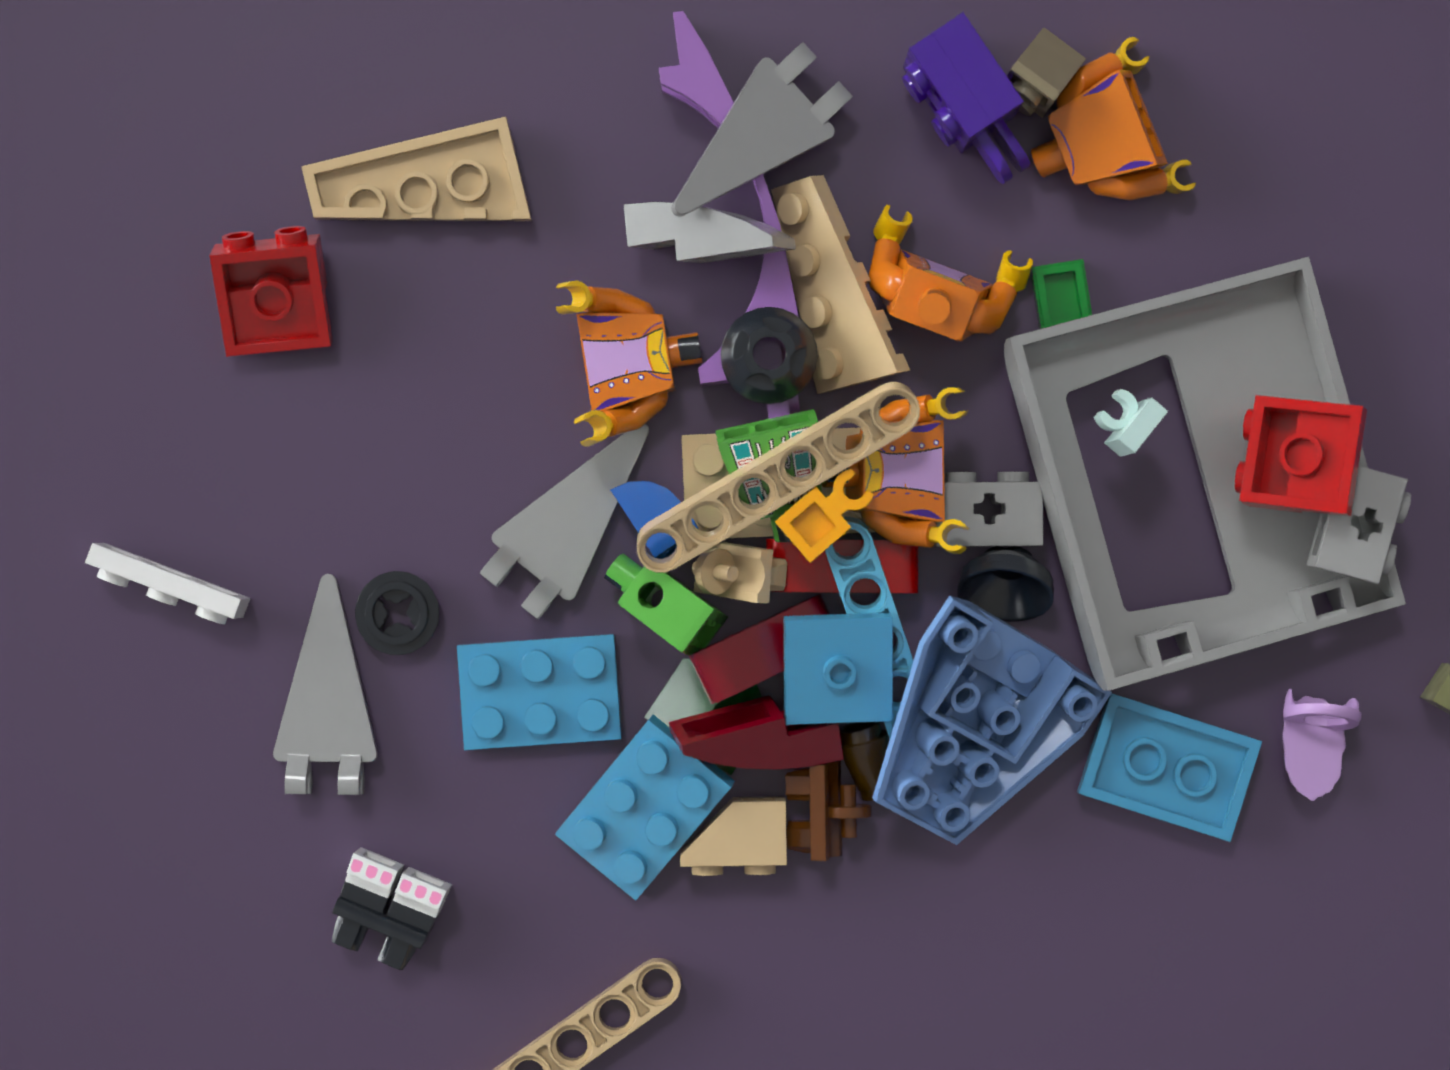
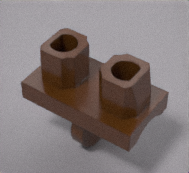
[785,761,872,861]

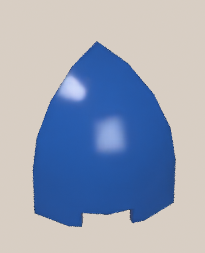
[610,481,699,559]

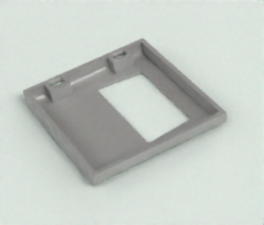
[1004,257,1406,691]

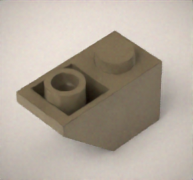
[1007,27,1086,118]

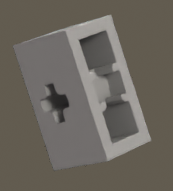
[1307,466,1411,584]
[933,472,1043,547]

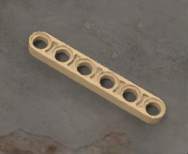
[637,382,920,573]
[493,958,681,1070]

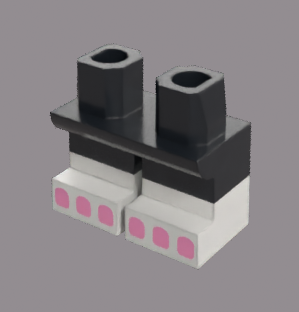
[332,847,453,970]

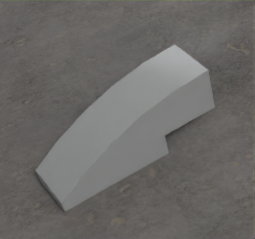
[624,202,796,264]

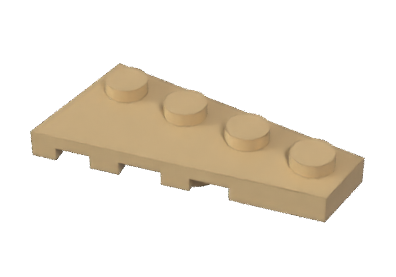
[301,116,532,221]
[771,175,910,394]

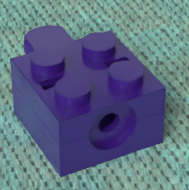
[902,12,1030,184]

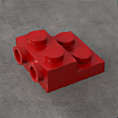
[209,226,333,357]
[1235,395,1367,517]

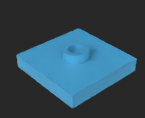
[783,613,893,725]

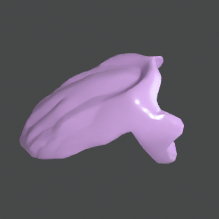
[1282,689,1361,801]

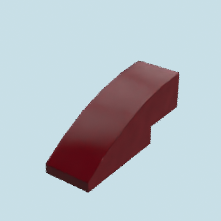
[668,695,844,770]

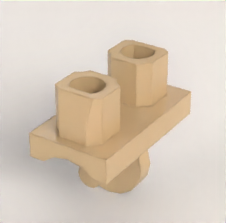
[692,542,787,603]

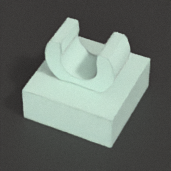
[1094,389,1168,457]

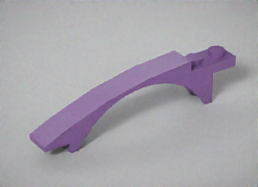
[659,11,800,419]

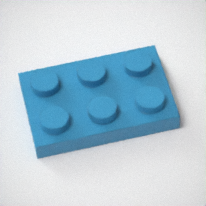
[457,634,622,750]
[1077,693,1262,842]
[555,714,735,901]

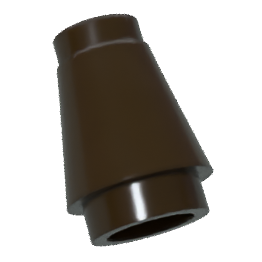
[839,722,888,801]

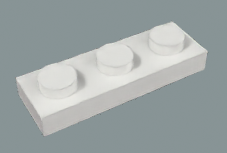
[85,543,250,624]

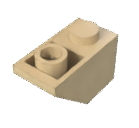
[680,796,787,876]

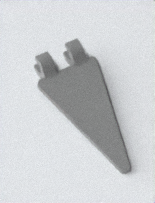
[671,42,853,217]
[480,424,649,620]
[273,574,378,795]

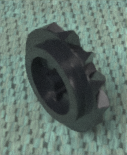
[355,571,439,655]

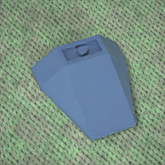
[872,596,1112,845]

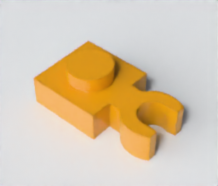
[775,469,874,563]

